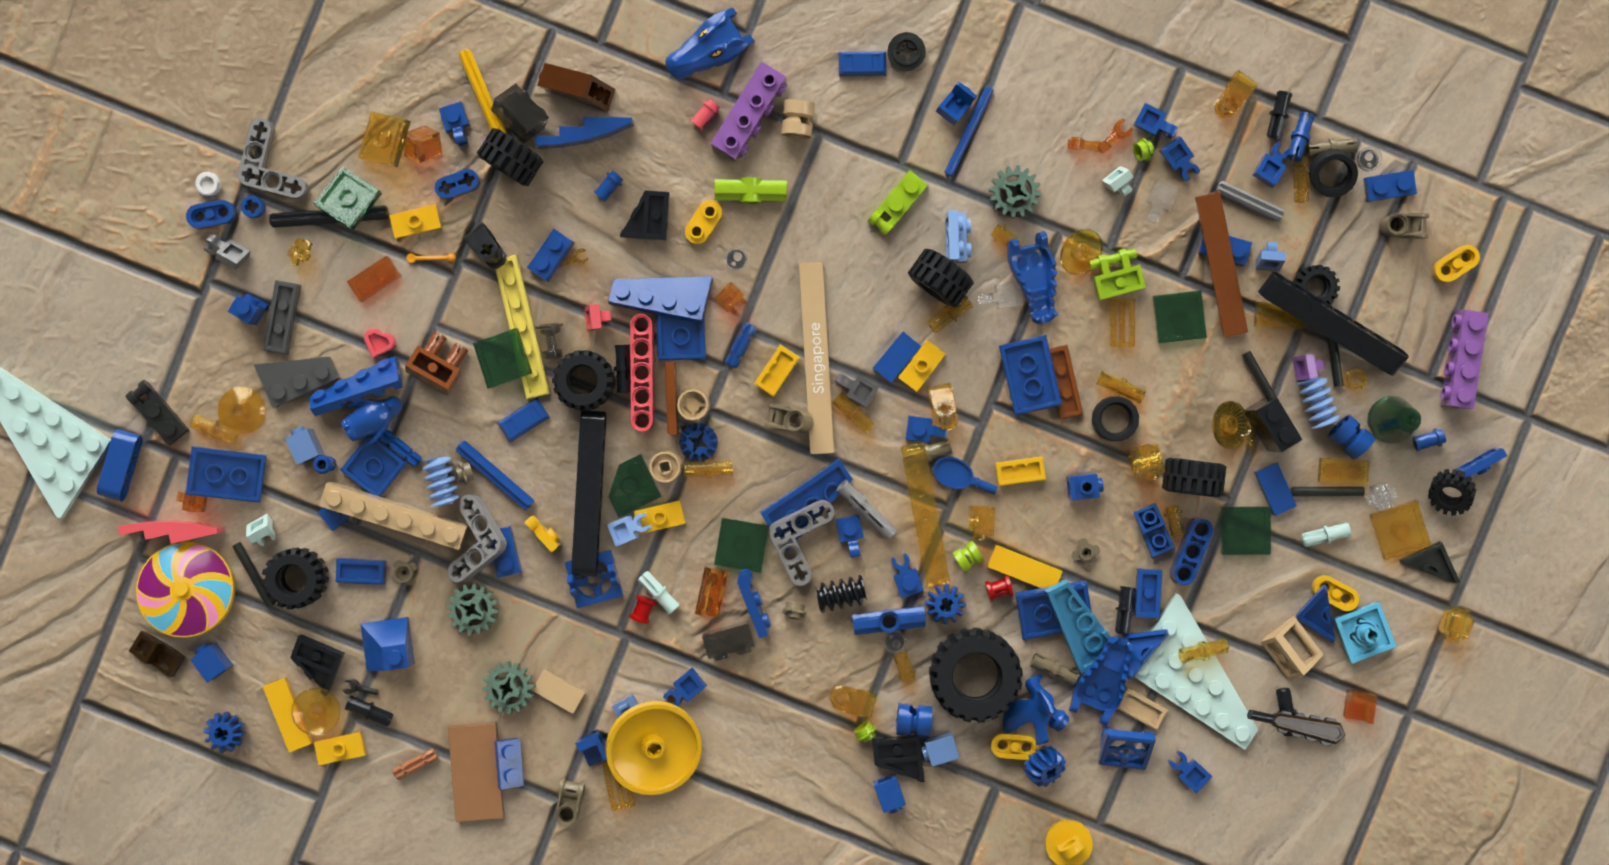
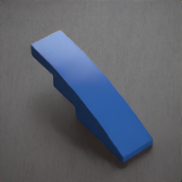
[535,117,634,149]

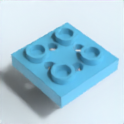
[1332,601,1397,664]

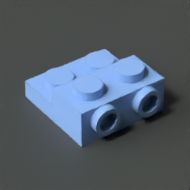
[945,210,971,263]

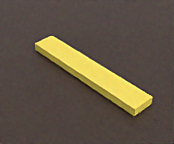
[495,255,551,399]

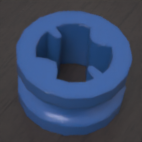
[241,196,266,218]

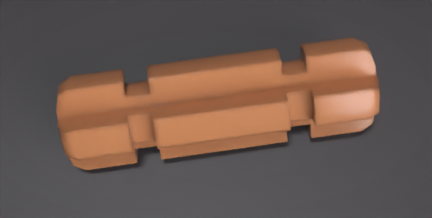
[392,749,438,780]

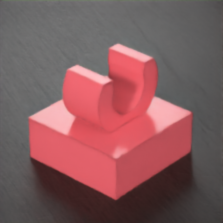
[584,304,611,331]

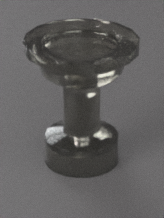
[535,323,564,359]

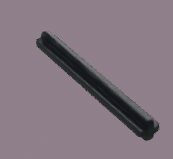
[269,205,389,228]

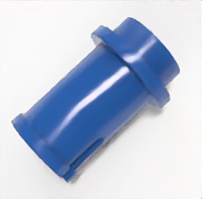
[594,170,624,202]
[1412,428,1446,451]
[313,455,336,474]

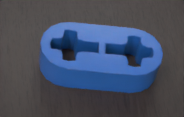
[435,169,481,200]

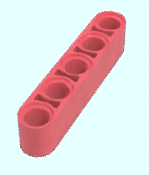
[630,314,655,432]

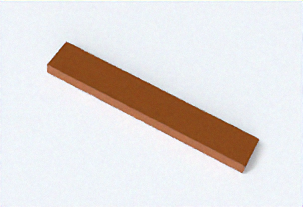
[1195,191,1248,338]

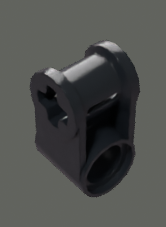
[464,222,507,269]

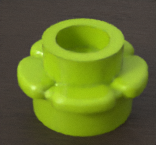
[1133,138,1154,161]
[854,721,876,743]

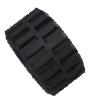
[477,128,544,186]
[908,249,974,307]
[552,350,615,410]
[1162,458,1227,497]
[261,547,329,610]

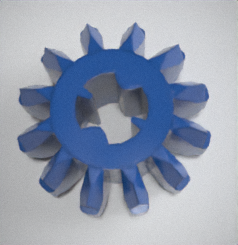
[925,583,966,625]
[203,712,246,753]
[1024,745,1066,787]

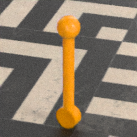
[406,253,456,263]

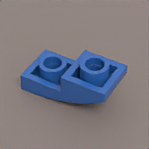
[1133,503,1175,558]

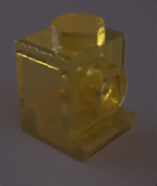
[968,505,995,540]

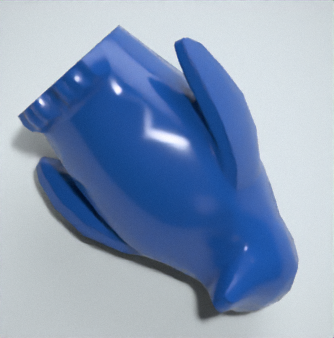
[341,396,402,446]

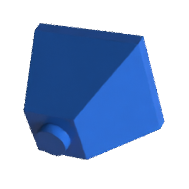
[360,617,415,671]

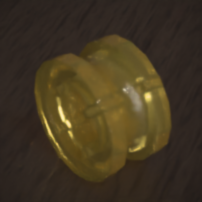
[1343,368,1368,390]

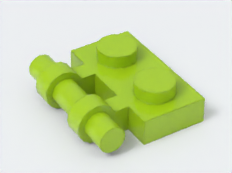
[1088,249,1146,300]

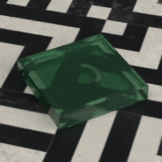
[313,166,382,231]
[1152,290,1207,344]
[473,328,533,389]
[1221,506,1271,555]
[714,517,769,573]

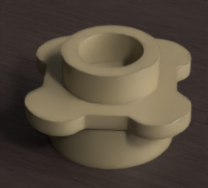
[455,462,474,485]
[1072,539,1100,567]
[392,560,417,585]
[782,602,806,620]

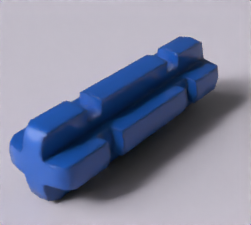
[725,322,756,368]
[380,430,422,467]

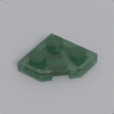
[608,454,662,518]

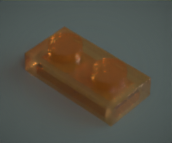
[347,256,401,302]
[695,567,728,617]

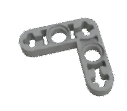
[238,118,308,199]
[448,494,507,582]
[769,500,835,586]

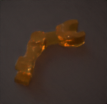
[1067,118,1134,153]

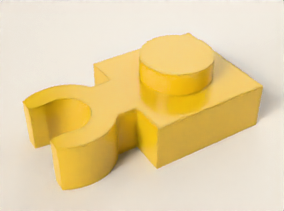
[524,515,562,552]

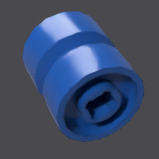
[1328,414,1375,460]
[896,703,932,737]

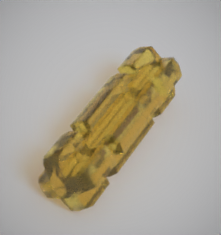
[1293,156,1309,203]

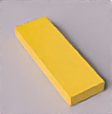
[987,544,1063,588]
[263,677,313,753]

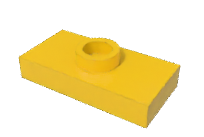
[389,204,442,239]
[898,340,946,392]
[754,344,800,397]
[995,456,1046,486]
[634,500,686,534]
[314,731,367,765]

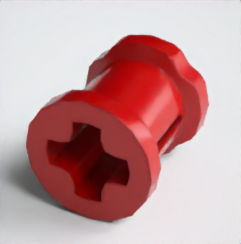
[985,576,1014,602]
[629,595,657,625]

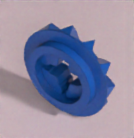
[679,423,718,461]

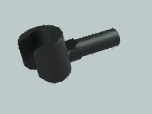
[343,679,379,695]

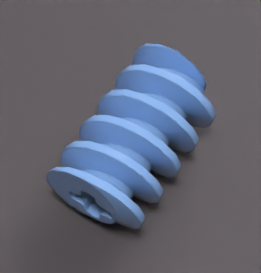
[1296,377,1340,429]
[421,456,459,508]

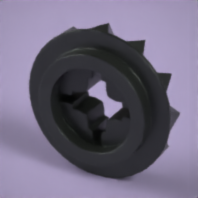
[887,32,926,71]

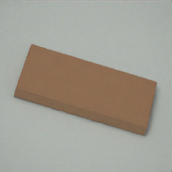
[448,722,504,822]

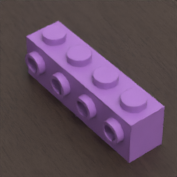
[711,61,788,161]
[1440,310,1489,409]

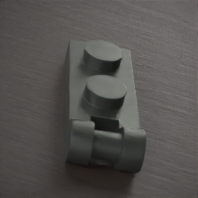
[125,379,189,445]

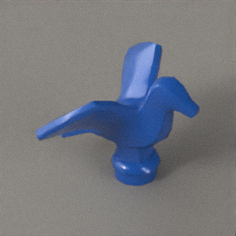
[1003,674,1069,745]

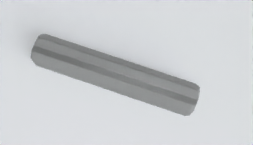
[1216,181,1284,221]

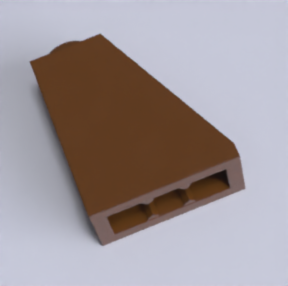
[537,63,615,112]

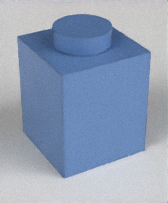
[285,426,325,465]
[921,731,959,766]

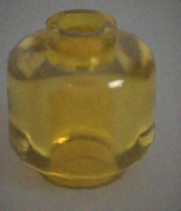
[1439,606,1474,643]

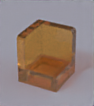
[402,126,442,163]
[1343,689,1377,724]

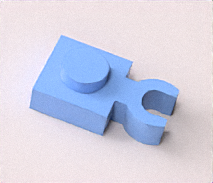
[607,513,652,547]

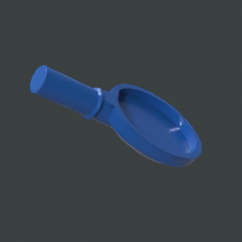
[933,457,998,495]

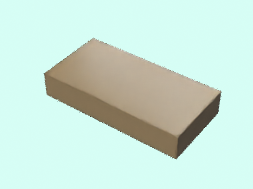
[532,669,586,714]
[1117,686,1168,731]

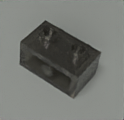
[491,83,549,144]
[702,620,756,661]

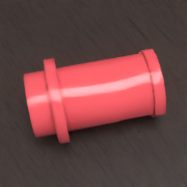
[691,99,720,130]

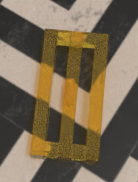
[1110,299,1135,347]
[602,763,636,811]

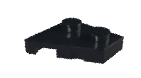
[620,190,670,241]
[290,634,345,696]
[872,735,925,782]

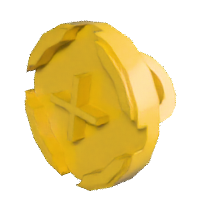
[1045,819,1093,865]

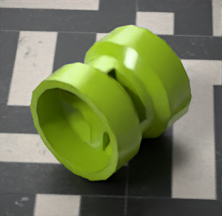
[952,541,985,573]

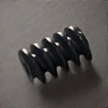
[815,575,867,613]

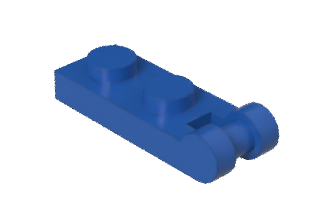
[737,569,772,639]

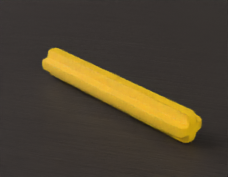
[458,49,507,134]

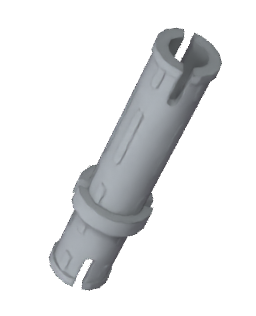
[836,480,897,540]

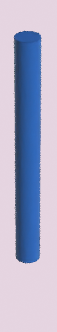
[944,86,994,177]

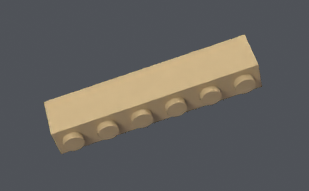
[319,481,469,550]

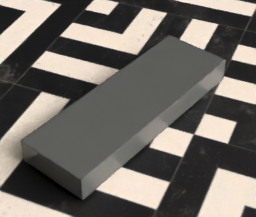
[263,280,301,355]

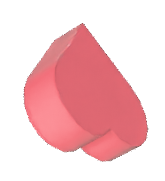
[364,329,396,358]

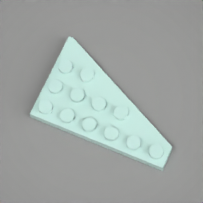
[0,367,111,519]
[1135,593,1258,750]

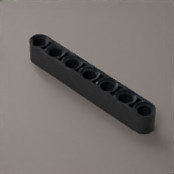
[1258,271,1409,376]
[571,410,606,577]

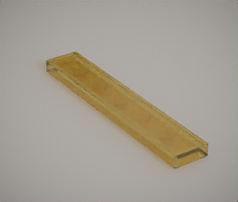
[901,442,950,587]

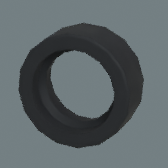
[1308,149,1358,198]
[1092,396,1139,441]

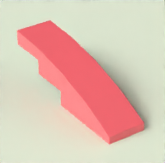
[118,520,225,544]

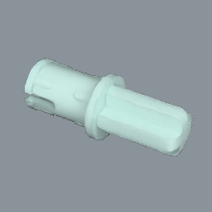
[1301,522,1351,547]
[638,571,680,615]

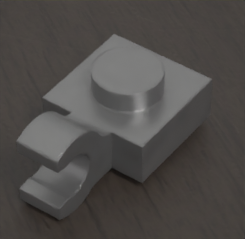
[204,234,250,270]
[835,373,879,408]

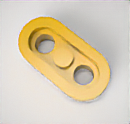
[685,200,722,245]
[1433,245,1480,283]
[1312,575,1359,611]
[990,733,1039,760]

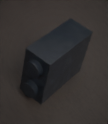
[1243,398,1303,452]

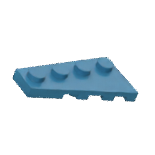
[1044,579,1111,674]

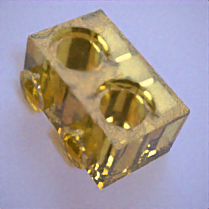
[1126,443,1165,482]

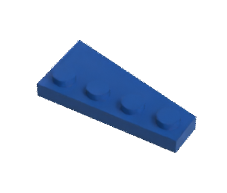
[309,356,403,416]
[760,459,853,552]

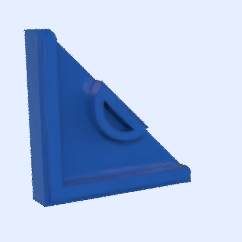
[1296,585,1335,643]
[1123,629,1169,680]

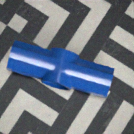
[852,606,926,635]

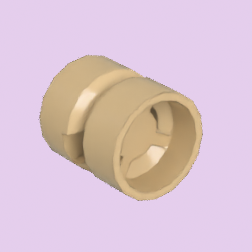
[781,99,815,139]
[677,389,710,421]
[649,451,683,483]

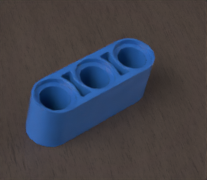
[97,429,143,502]
[1170,518,1213,585]

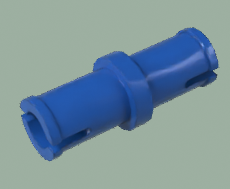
[1286,112,1315,162]

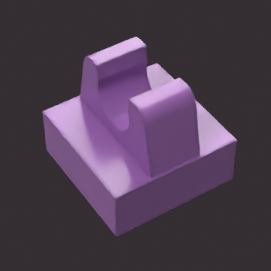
[1292,354,1325,381]

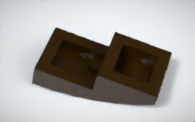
[129,631,186,677]

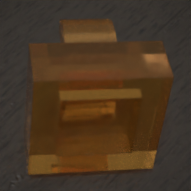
[715,282,747,314]
[176,489,208,512]

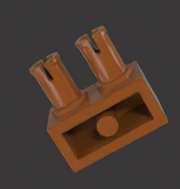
[405,331,468,396]

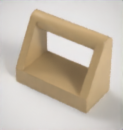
[1261,616,1324,680]

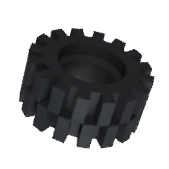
[1293,265,1340,304]
[1428,469,1476,516]

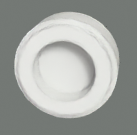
[195,172,222,197]

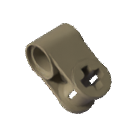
[1379,213,1429,239]
[764,403,813,433]
[555,777,586,826]

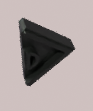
[1399,541,1460,583]

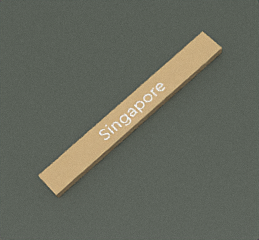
[799,262,834,454]

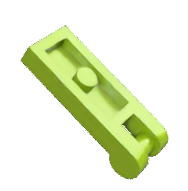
[867,170,928,236]

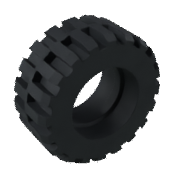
[929,628,1023,723]

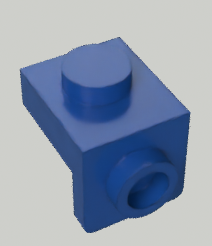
[936,82,977,126]

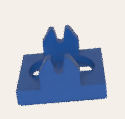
[565,550,624,609]
[1098,726,1156,770]

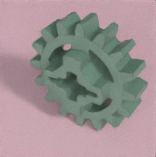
[989,165,1042,219]
[446,583,499,635]
[482,661,536,714]

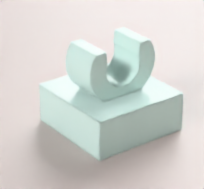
[1101,166,1134,196]
[246,514,275,546]

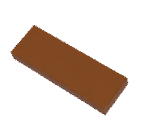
[1050,345,1083,420]
[665,362,679,435]

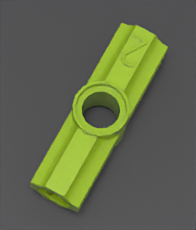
[714,177,787,204]

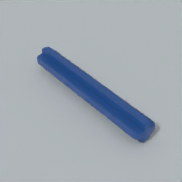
[456,441,534,510]

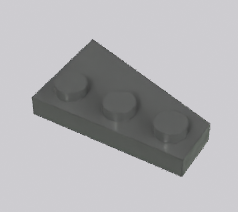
[254,357,340,408]

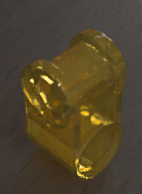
[1214,70,1258,118]
[927,383,958,430]
[830,685,877,718]

